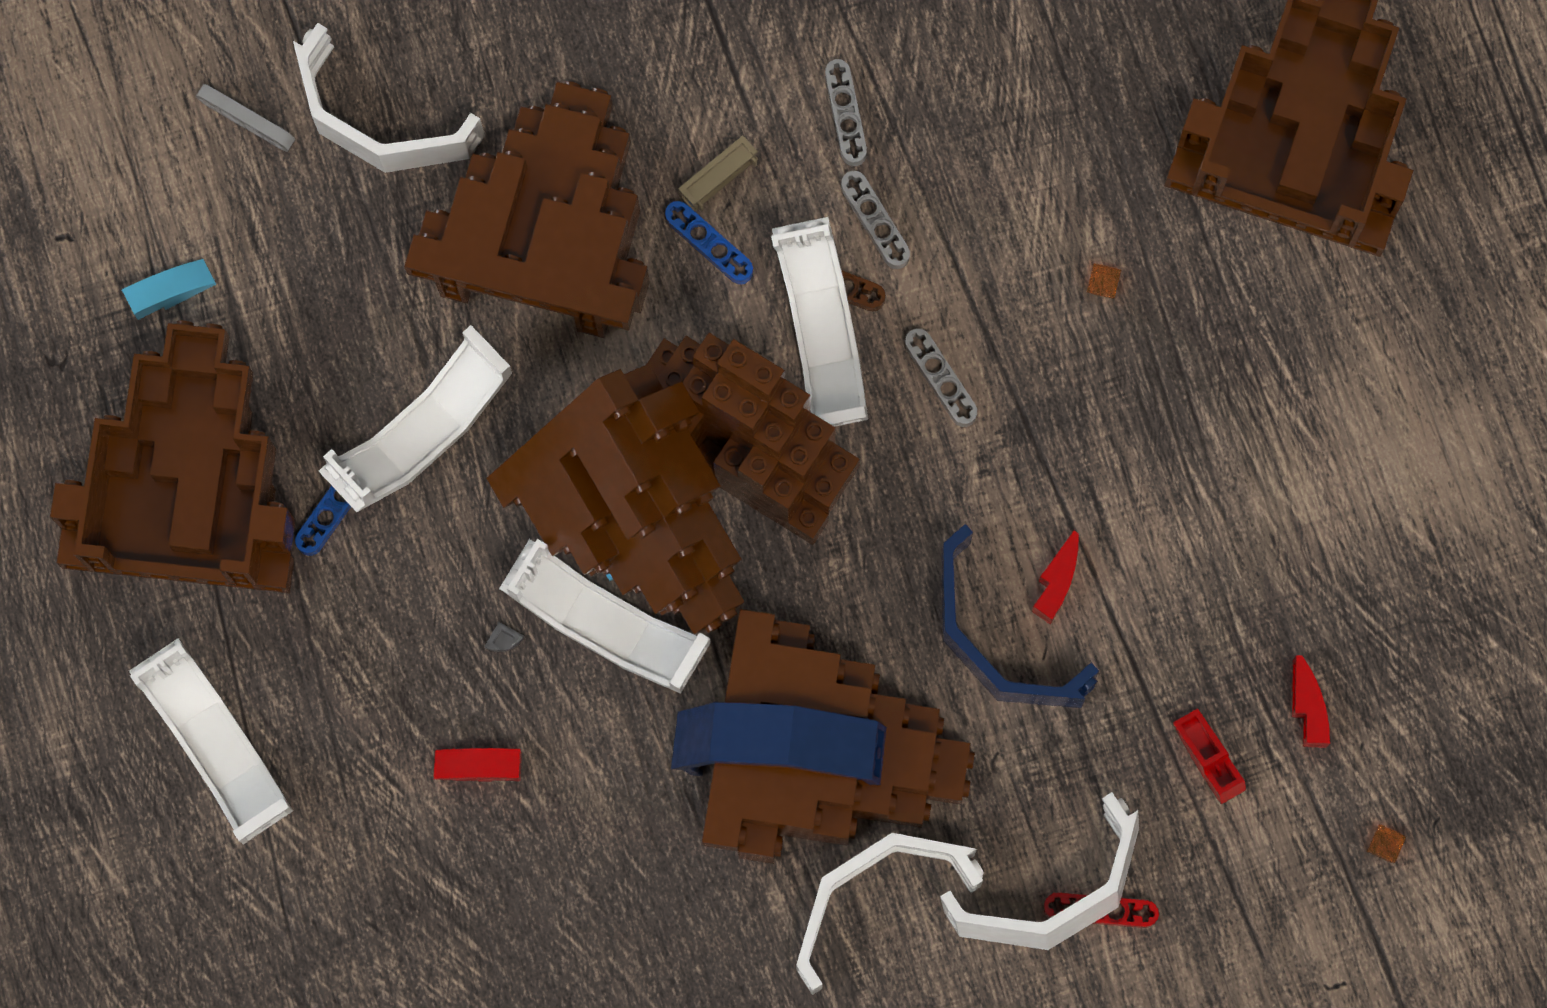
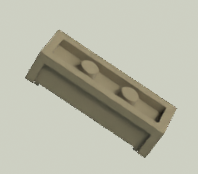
[678,135,758,212]

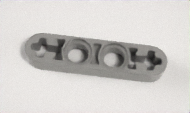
[825,59,867,166]
[196,84,295,152]
[841,171,910,269]
[905,328,977,427]

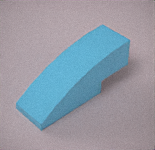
[122,259,216,320]

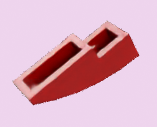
[1031,531,1079,625]
[1292,655,1330,748]
[1173,708,1246,804]
[434,748,522,782]

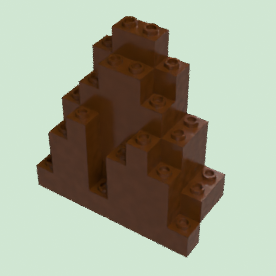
[1164,0,1414,257]
[404,81,650,338]
[50,320,295,593]
[646,333,860,545]
[486,364,745,635]
[702,609,975,864]

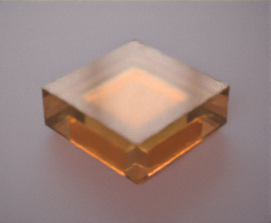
[1087,263,1121,299]
[1366,824,1407,864]

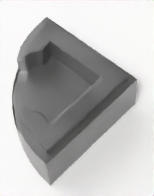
[484,622,525,652]

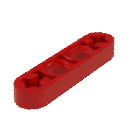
[1043,893,1159,928]

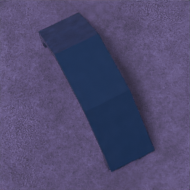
[942,524,1099,708]
[671,702,887,785]

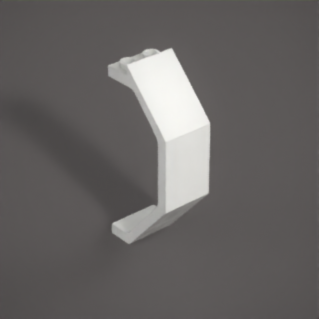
[293,23,485,173]
[771,217,868,427]
[319,325,512,512]
[499,539,710,694]
[129,638,293,845]
[940,792,1139,950]
[796,833,984,995]

